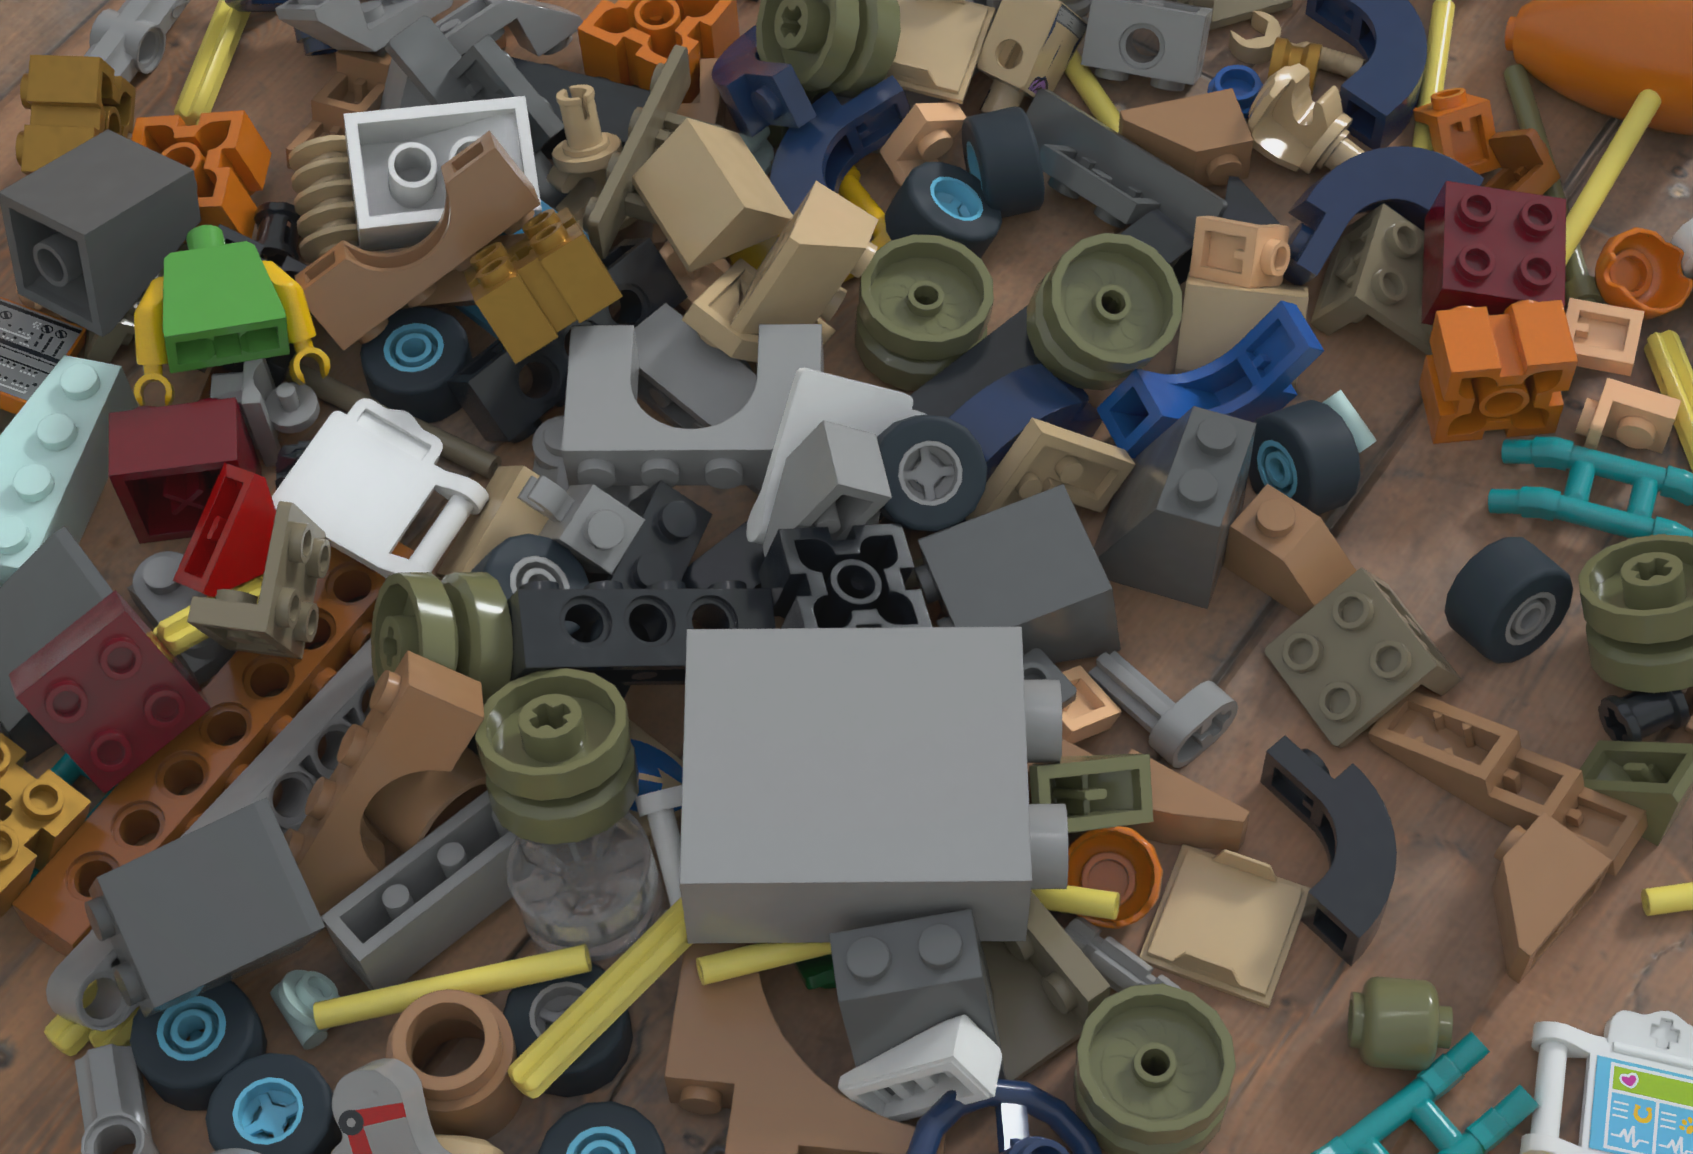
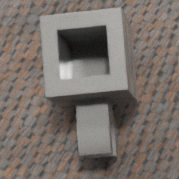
[517,475,645,574]

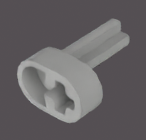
[1088,650,1238,768]

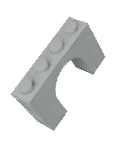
[561,324,824,489]

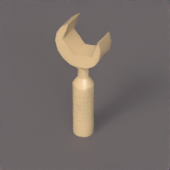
[1229,11,1366,78]

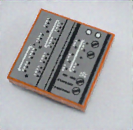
[0,297,87,415]

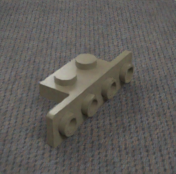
[583,44,723,259]

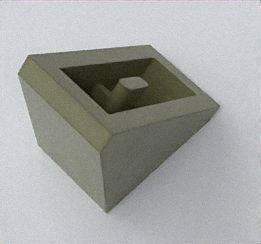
[1579,740,1693,846]
[1029,754,1154,833]

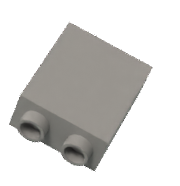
[679,627,1068,944]

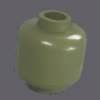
[1347,976,1453,1071]

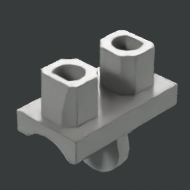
[210,358,320,467]

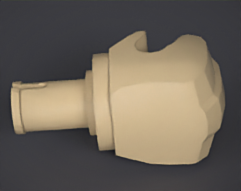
[1247,63,1365,175]
[547,85,637,234]

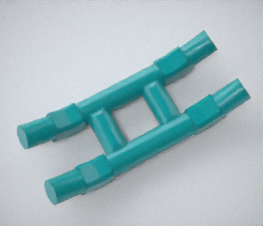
[1488,436,1693,538]
[1311,1031,1540,1154]

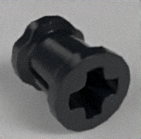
[254,202,301,267]
[1598,690,1690,742]

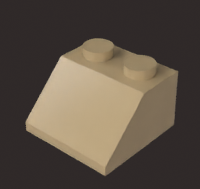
[730,181,879,334]

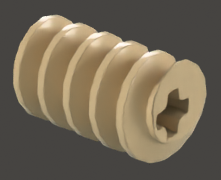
[288,135,375,263]

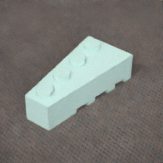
[0,355,139,587]

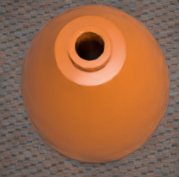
[1505,0,1693,136]

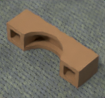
[295,130,540,351]
[284,650,484,915]

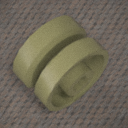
[756,0,901,98]
[1027,233,1182,391]
[855,234,994,391]
[1578,534,1693,693]
[371,572,513,706]
[475,668,639,845]
[1073,984,1236,1154]

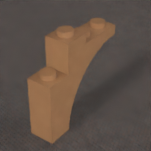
[664,943,945,1154]

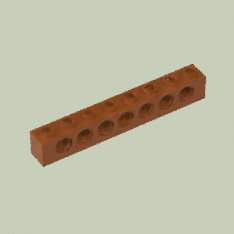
[11,542,414,957]

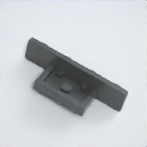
[385,16,571,210]
[1026,89,1227,238]

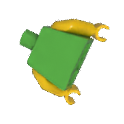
[134,225,330,406]

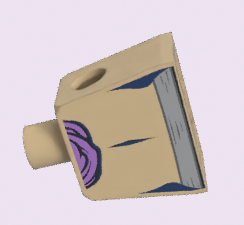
[976,0,1088,113]

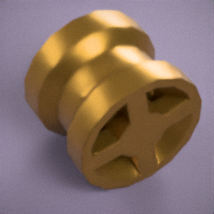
[1267,37,1322,97]

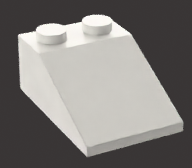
[344,96,542,251]

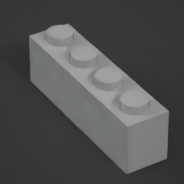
[634,303,762,496]
[321,790,588,990]

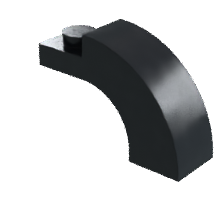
[1260,735,1397,966]

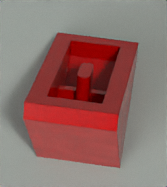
[173,463,276,597]

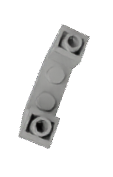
[275,0,453,52]
[379,0,583,110]

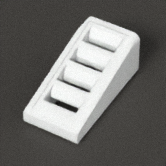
[838,1015,1002,1122]

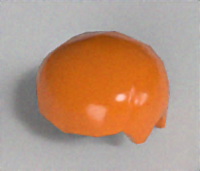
[1595,227,1693,320]
[1067,826,1163,929]

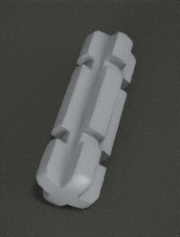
[1064,917,1181,992]

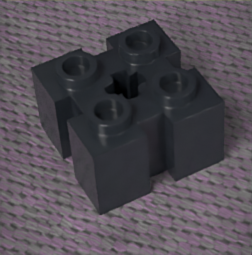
[758,523,932,629]

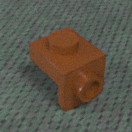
[1484,128,1561,195]

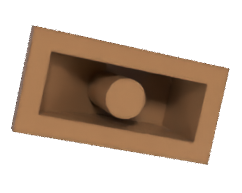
[1118,88,1253,187]
[1224,484,1356,617]
[1492,811,1612,984]

